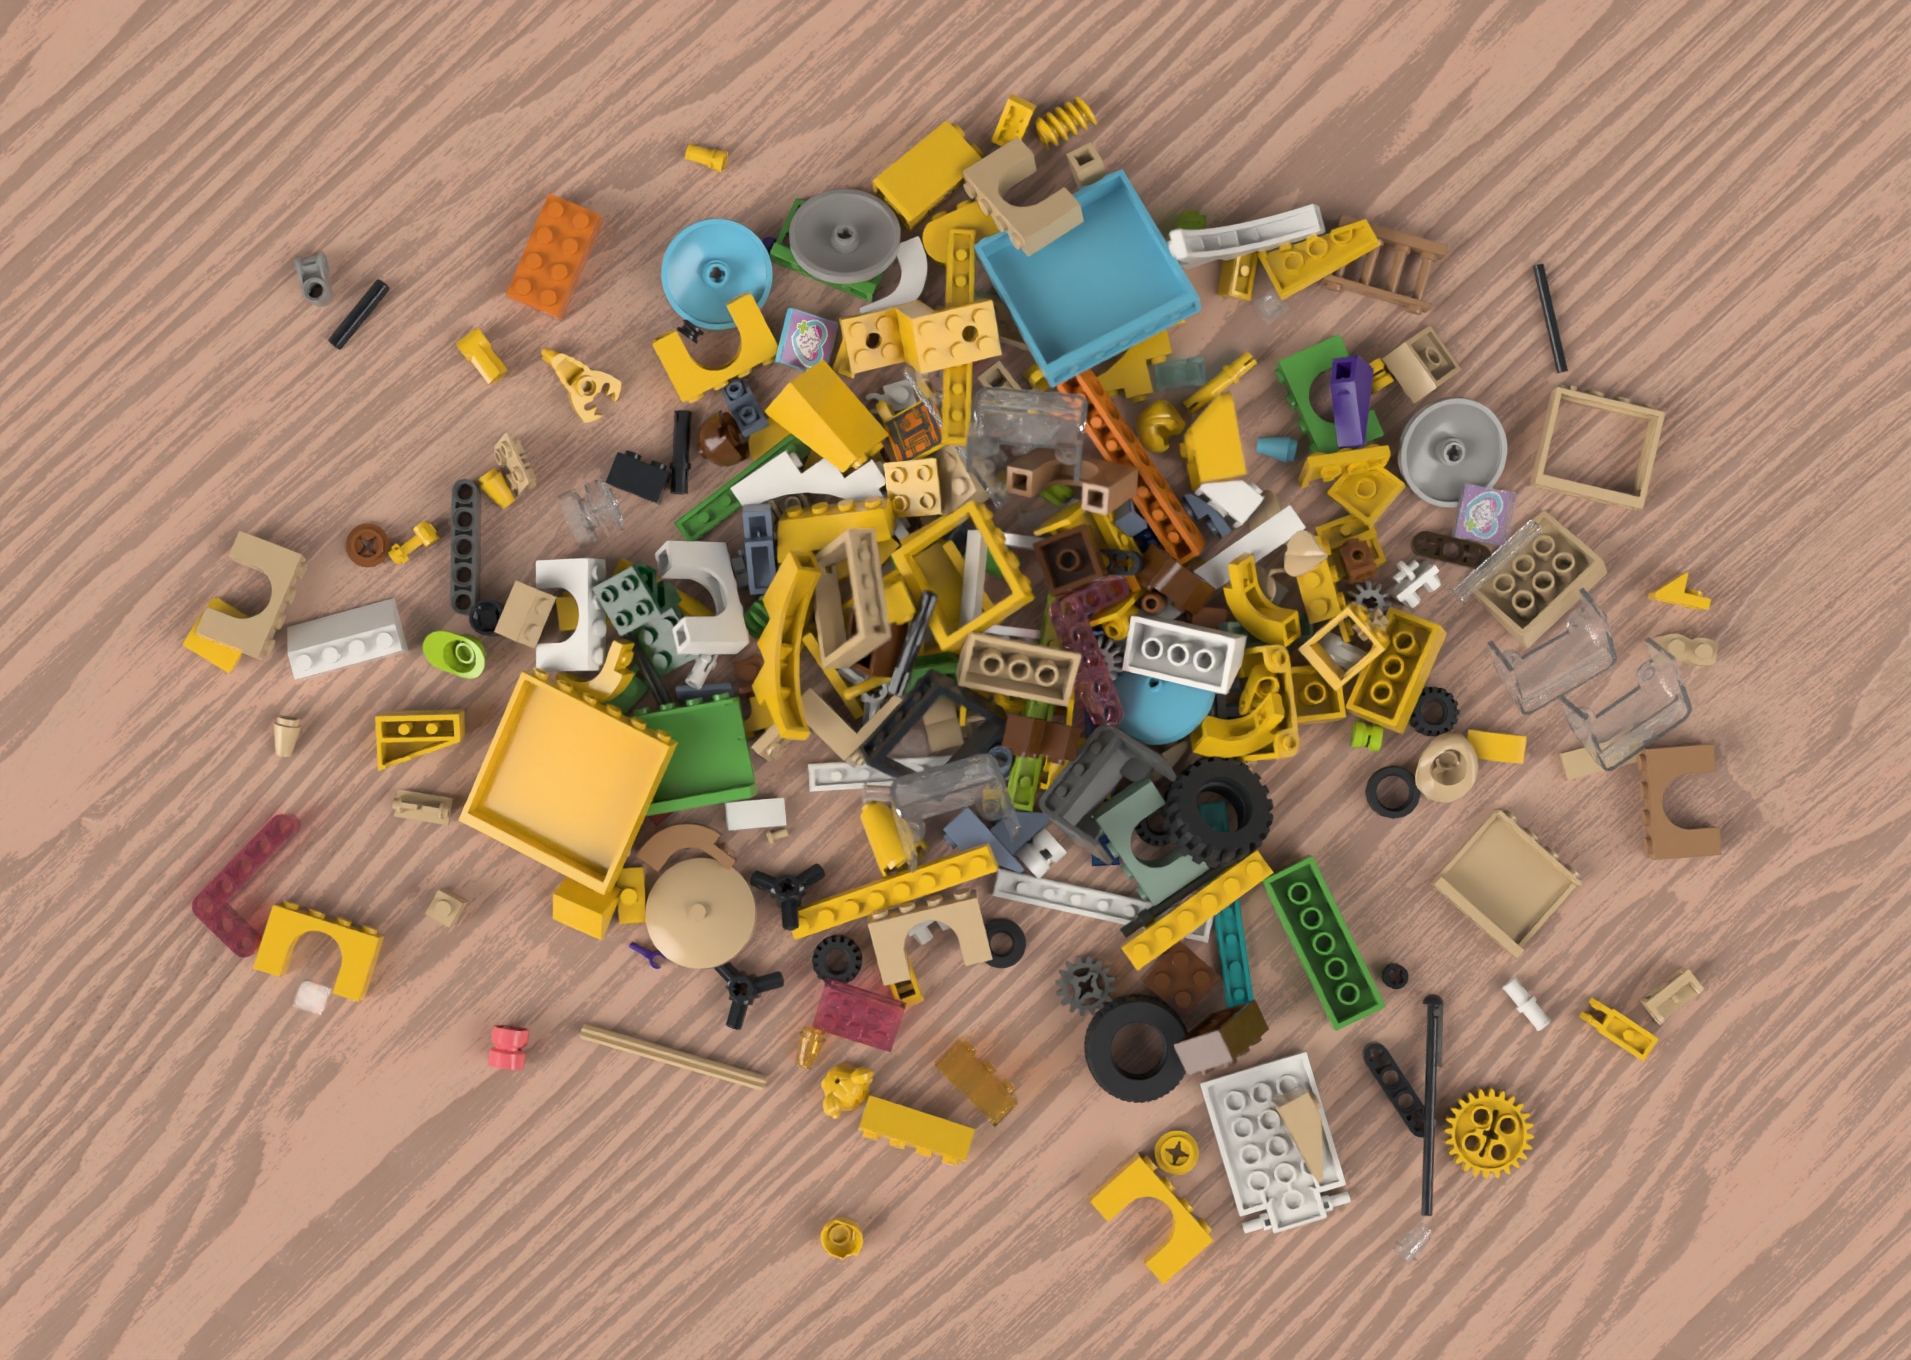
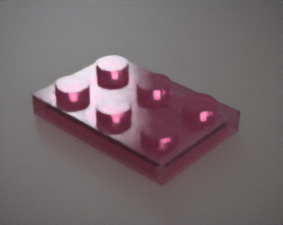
[812,978,906,1053]

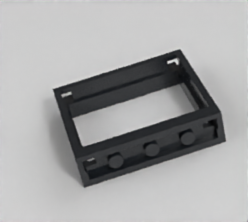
[859,668,1008,802]

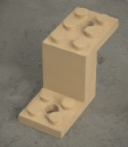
[751,688,902,768]

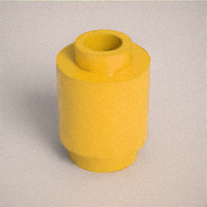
[1102,604,1139,640]

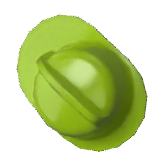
[423,630,487,679]

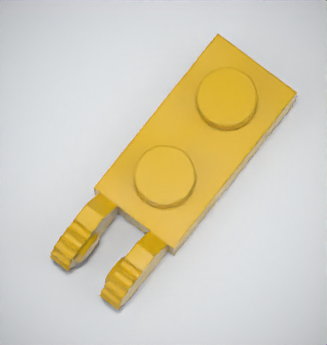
[1579,997,1659,1062]

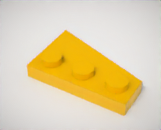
[1298,444,1391,489]

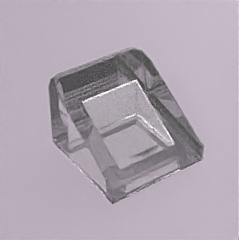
[292,979,332,1015]

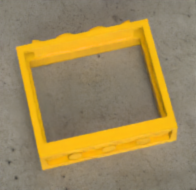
[891,500,1035,652]

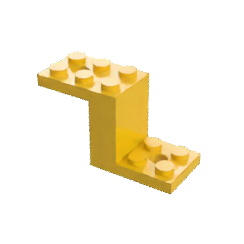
[839,298,1002,374]

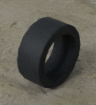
[1365,766,1421,819]

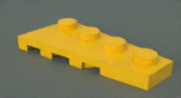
[1257,219,1380,301]

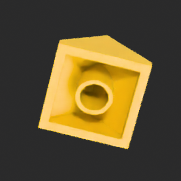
[553,877,623,940]

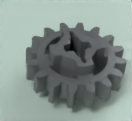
[1055,955,1116,1016]

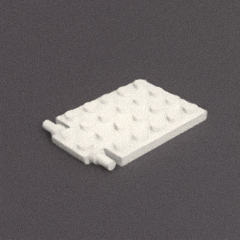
[1199,1051,1351,1234]

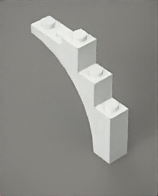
[1168,204,1326,269]
[730,449,911,540]

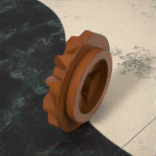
[346,523,390,567]

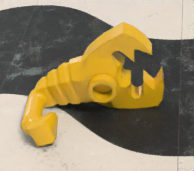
[541,347,621,423]

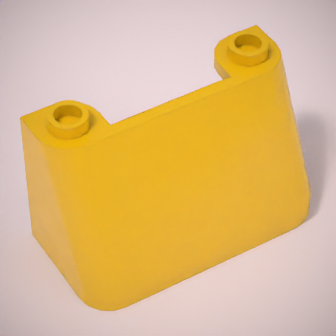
[1237,645,1299,762]

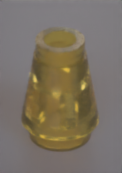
[795,1026,826,1069]

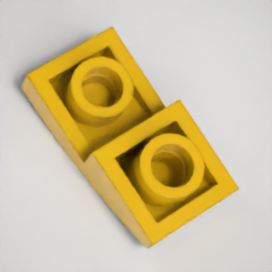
[1467,728,1528,764]

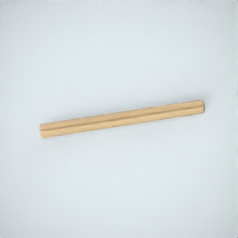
[580,1024,767,1090]

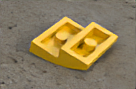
[1315,515,1386,583]
[182,596,251,673]

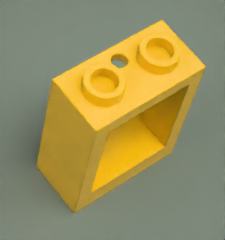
[1298,601,1390,691]

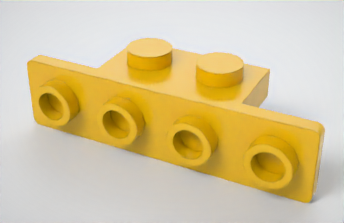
[1297,535,1354,643]

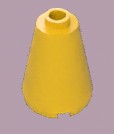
[860,800,930,878]

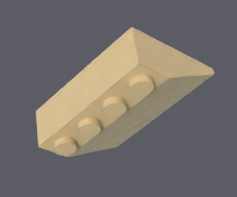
[1465,510,1607,649]

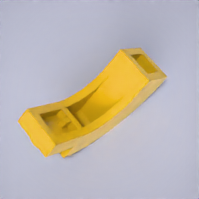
[1223,552,1301,647]
[555,639,635,704]
[1190,692,1285,758]

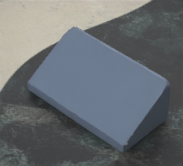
[676,683,734,706]

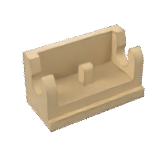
[1639,966,1704,1025]

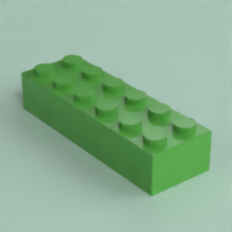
[1261,855,1386,1031]

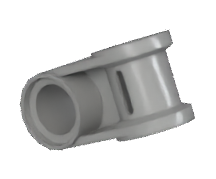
[294,251,333,307]

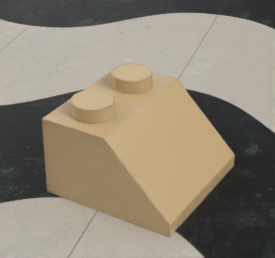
[1382,325,1462,403]
[494,580,556,648]

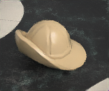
[1415,732,1479,803]

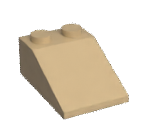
[1272,1085,1323,1183]

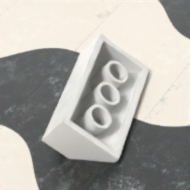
[287,598,409,680]
[1122,613,1247,694]

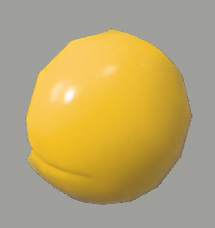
[820,1216,864,1260]

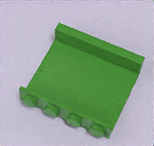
[629,692,758,816]

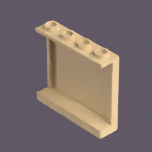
[1430,809,1583,958]

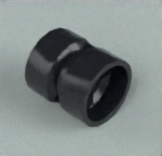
[469,600,505,636]

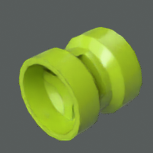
[1350,721,1383,752]

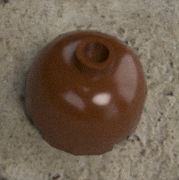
[697,410,750,467]

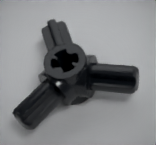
[750,864,825,931]
[714,961,784,1030]

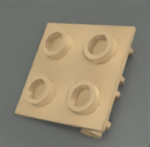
[494,432,537,496]

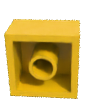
[1291,662,1346,726]

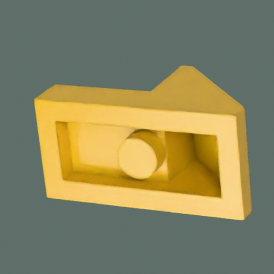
[1648,571,1711,611]

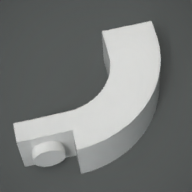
[859,236,928,313]

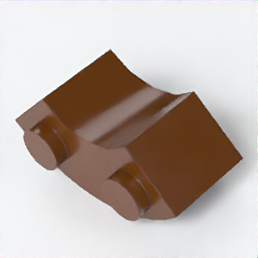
[1137,544,1216,615]

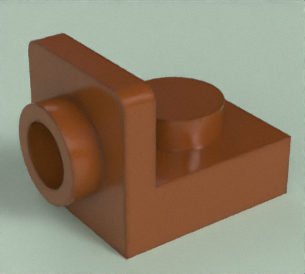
[733,656,763,698]

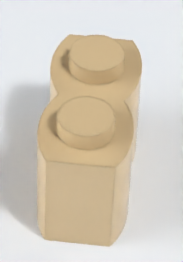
[1652,634,1718,666]
[923,697,968,752]

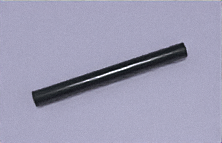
[1533,264,1568,374]

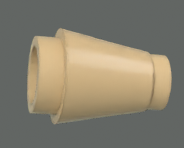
[274,715,302,757]

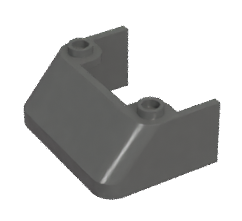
[1039,724,1177,865]

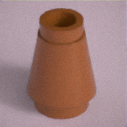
[1140,588,1168,616]

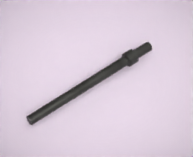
[1120,844,1263,938]

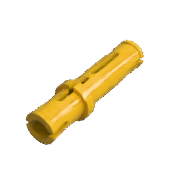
[1182,351,1257,416]

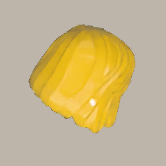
[1135,399,1186,453]

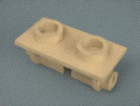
[392,789,453,825]

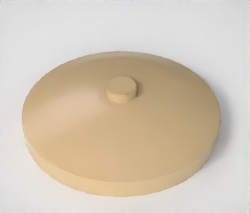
[645,858,757,969]

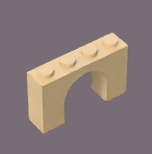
[963,137,1084,257]
[195,531,307,661]
[867,888,992,986]

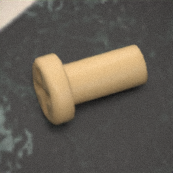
[766,828,789,845]

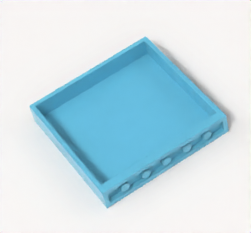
[974,169,1202,388]

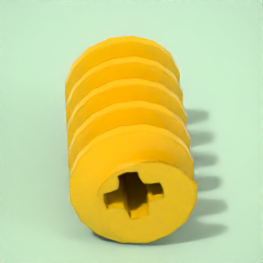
[1035,96,1097,151]

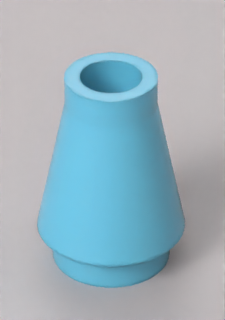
[1256,436,1298,463]

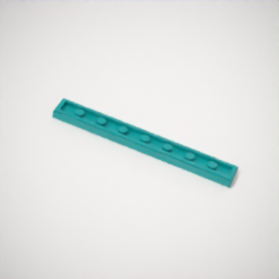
[1197,801,1254,1008]

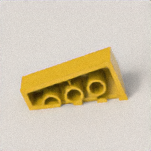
[777,496,898,563]

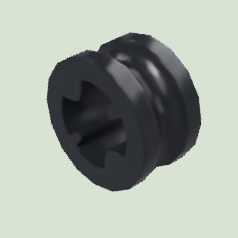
[677,319,704,344]
[1382,963,1409,989]

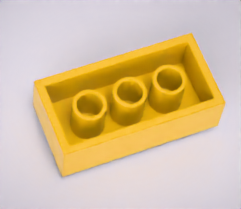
[1345,607,1447,734]

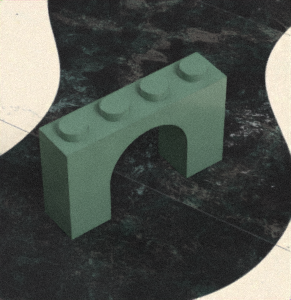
[1092,777,1209,906]

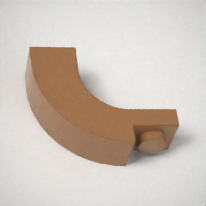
[636,823,738,872]

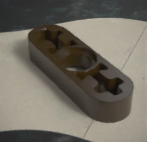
[1410,531,1491,570]

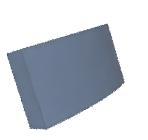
[720,377,769,438]
[1181,493,1232,539]

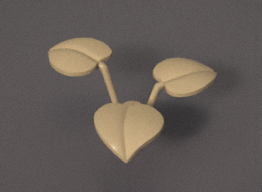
[1248,490,1328,602]

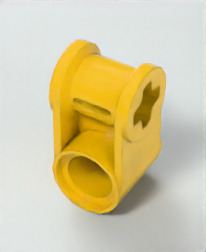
[1239,663,1280,715]

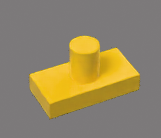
[991,94,1037,147]
[616,867,647,924]

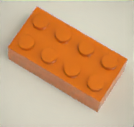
[506,193,604,321]

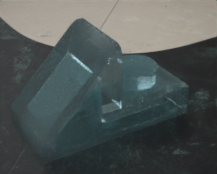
[1155,356,1207,392]

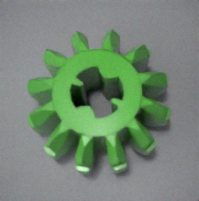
[743,594,770,639]

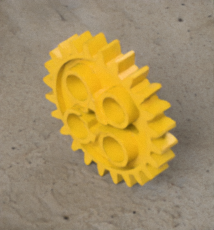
[1442,1087,1534,1179]

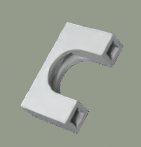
[655,541,749,654]
[536,558,607,672]

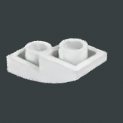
[725,798,786,831]

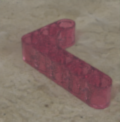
[1048,575,1129,726]
[192,813,301,958]

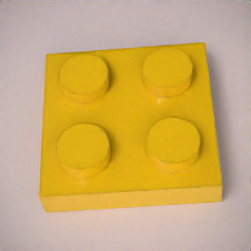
[1327,467,1406,528]

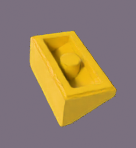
[1217,251,1259,301]

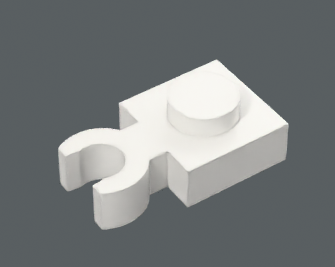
[866,379,916,415]

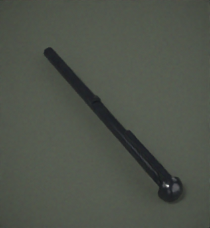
[1421,994,1444,1216]

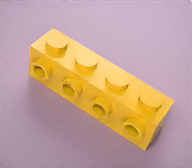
[858,1095,975,1166]

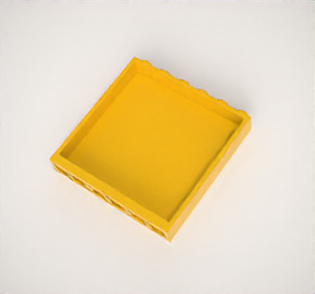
[459,668,678,895]

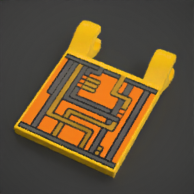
[876,379,945,462]

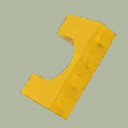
[651,290,778,403]
[253,900,385,1002]
[1088,1153,1214,1285]

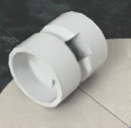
[1015,827,1067,879]

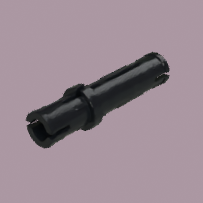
[669,410,692,495]

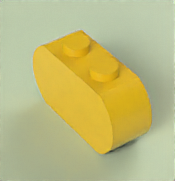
[923,199,1001,267]

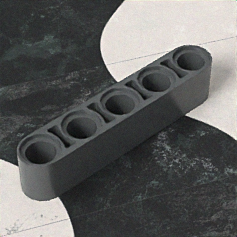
[450,479,481,616]

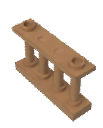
[1320,215,1448,315]

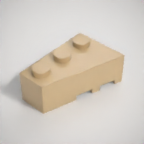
[928,420,998,517]

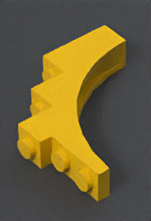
[1097,317,1189,404]
[752,550,822,740]

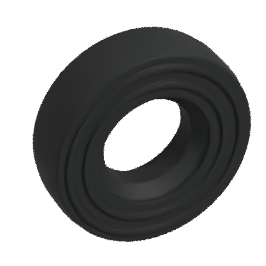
[985,918,1026,969]

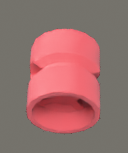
[488,1025,529,1070]

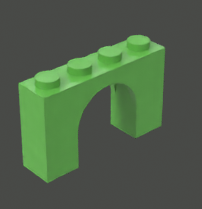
[1274,334,1384,454]

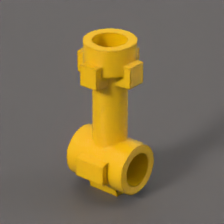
[388,520,439,565]

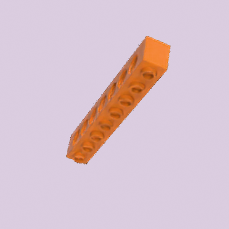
[1056,368,1207,565]

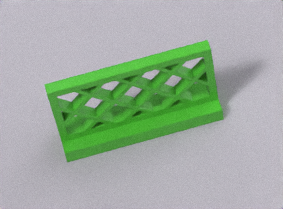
[770,198,884,303]

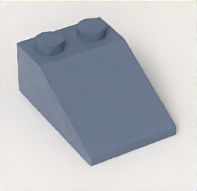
[943,805,1024,873]

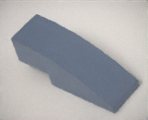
[742,503,777,595]

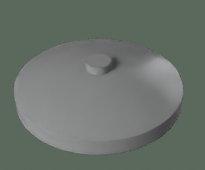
[789,189,900,284]
[1398,396,1507,508]

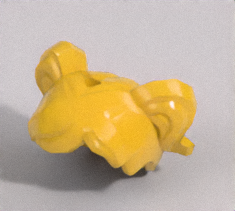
[821,1063,874,1119]

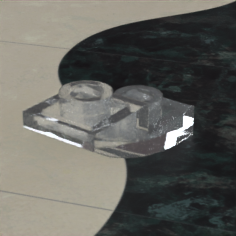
[874,729,928,759]

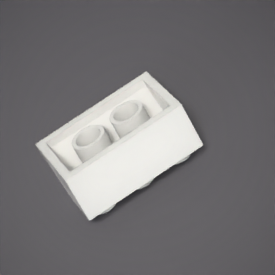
[1192,480,1264,530]

